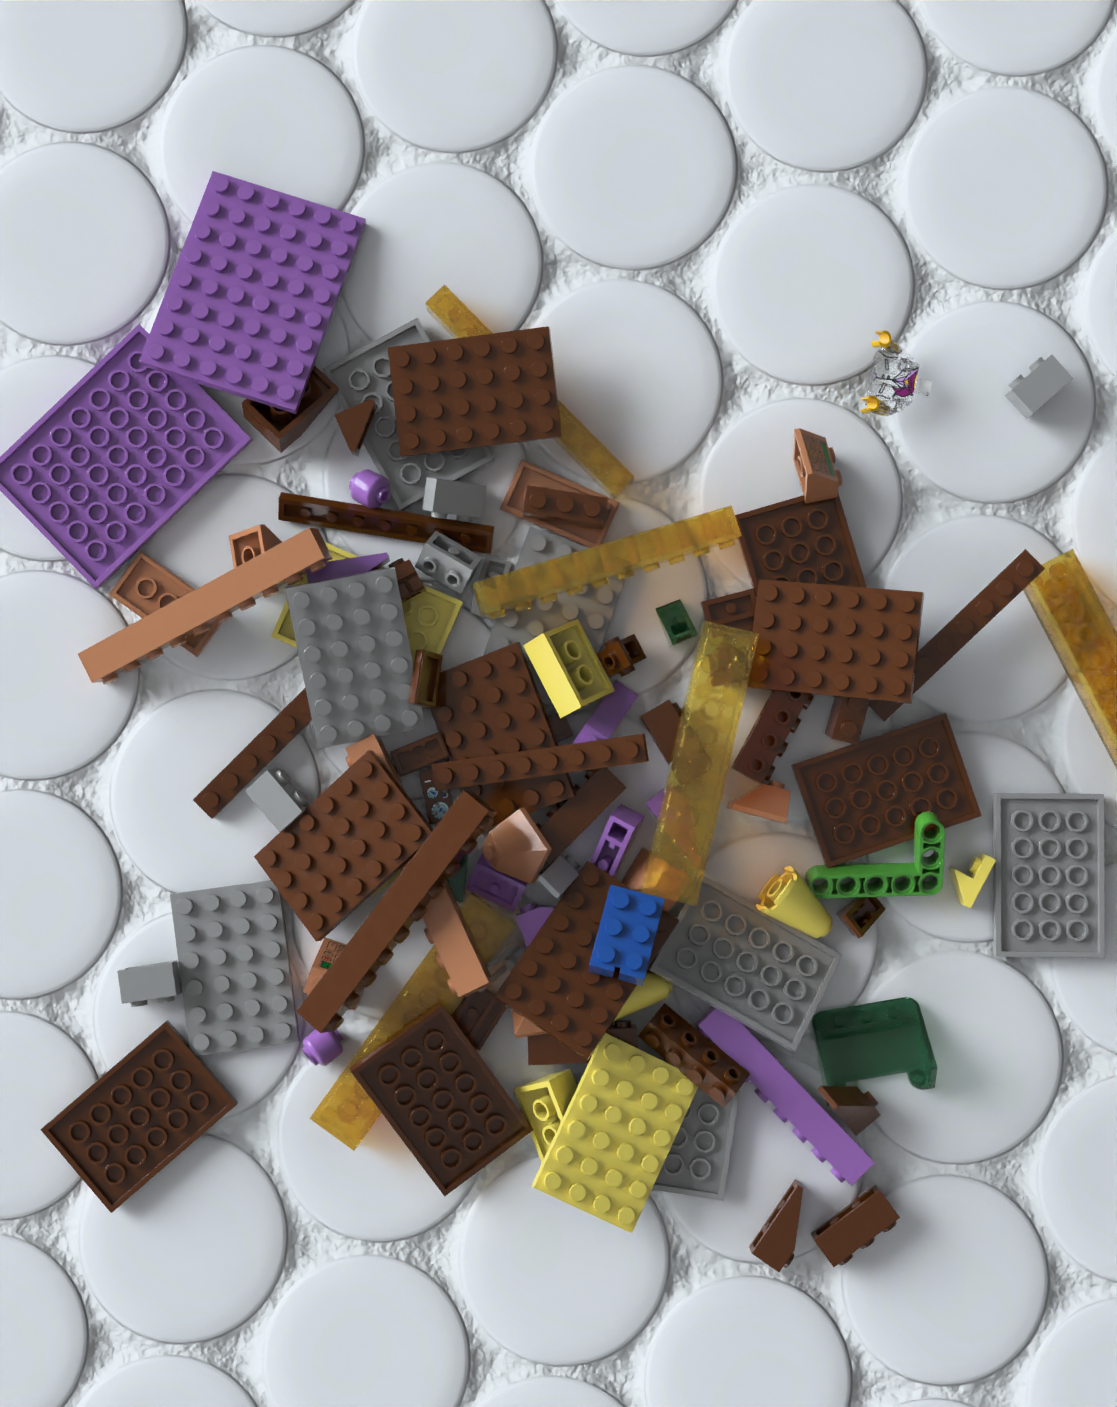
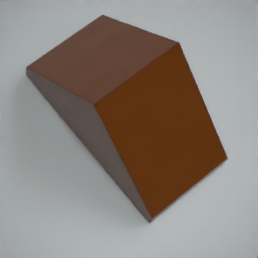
[335,399,378,456]
[836,897,886,938]

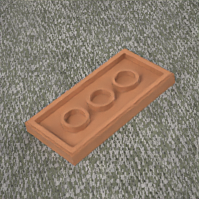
[500,459,620,551]
[109,551,223,657]

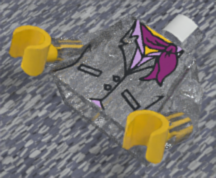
[861,330,932,417]

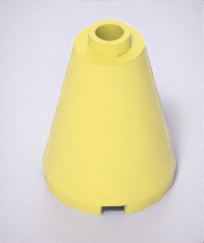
[756,866,832,938]
[613,970,673,1022]

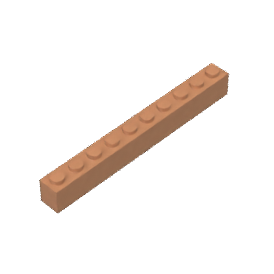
[78,528,332,685]
[345,734,494,998]

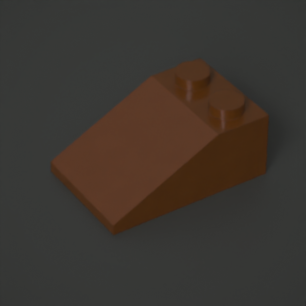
[242,365,339,453]

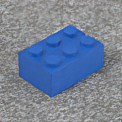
[588,884,665,986]

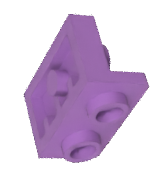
[465,852,528,912]

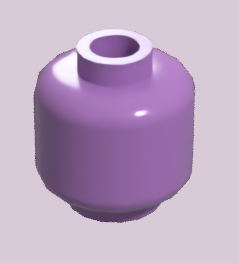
[349,469,390,509]
[302,1029,344,1066]

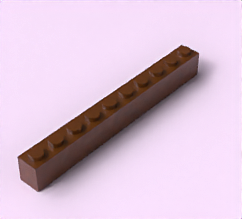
[296,790,497,1033]

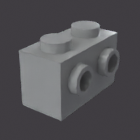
[1005,355,1074,419]
[422,477,487,522]
[415,531,482,594]
[245,767,310,832]
[117,960,182,1007]

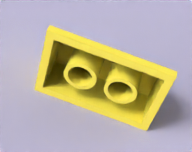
[523,619,615,718]
[513,1069,577,1162]

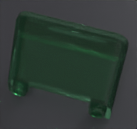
[812,997,937,1106]

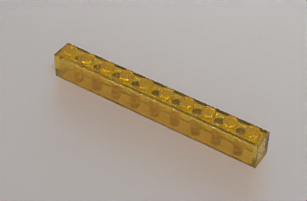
[425,284,634,500]
[472,505,742,620]

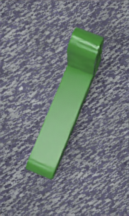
[805,811,945,898]

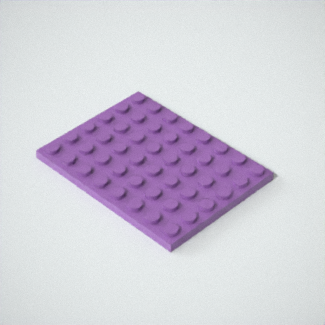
[139,171,366,414]
[0,324,253,589]

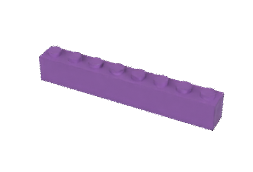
[696,1006,875,1186]

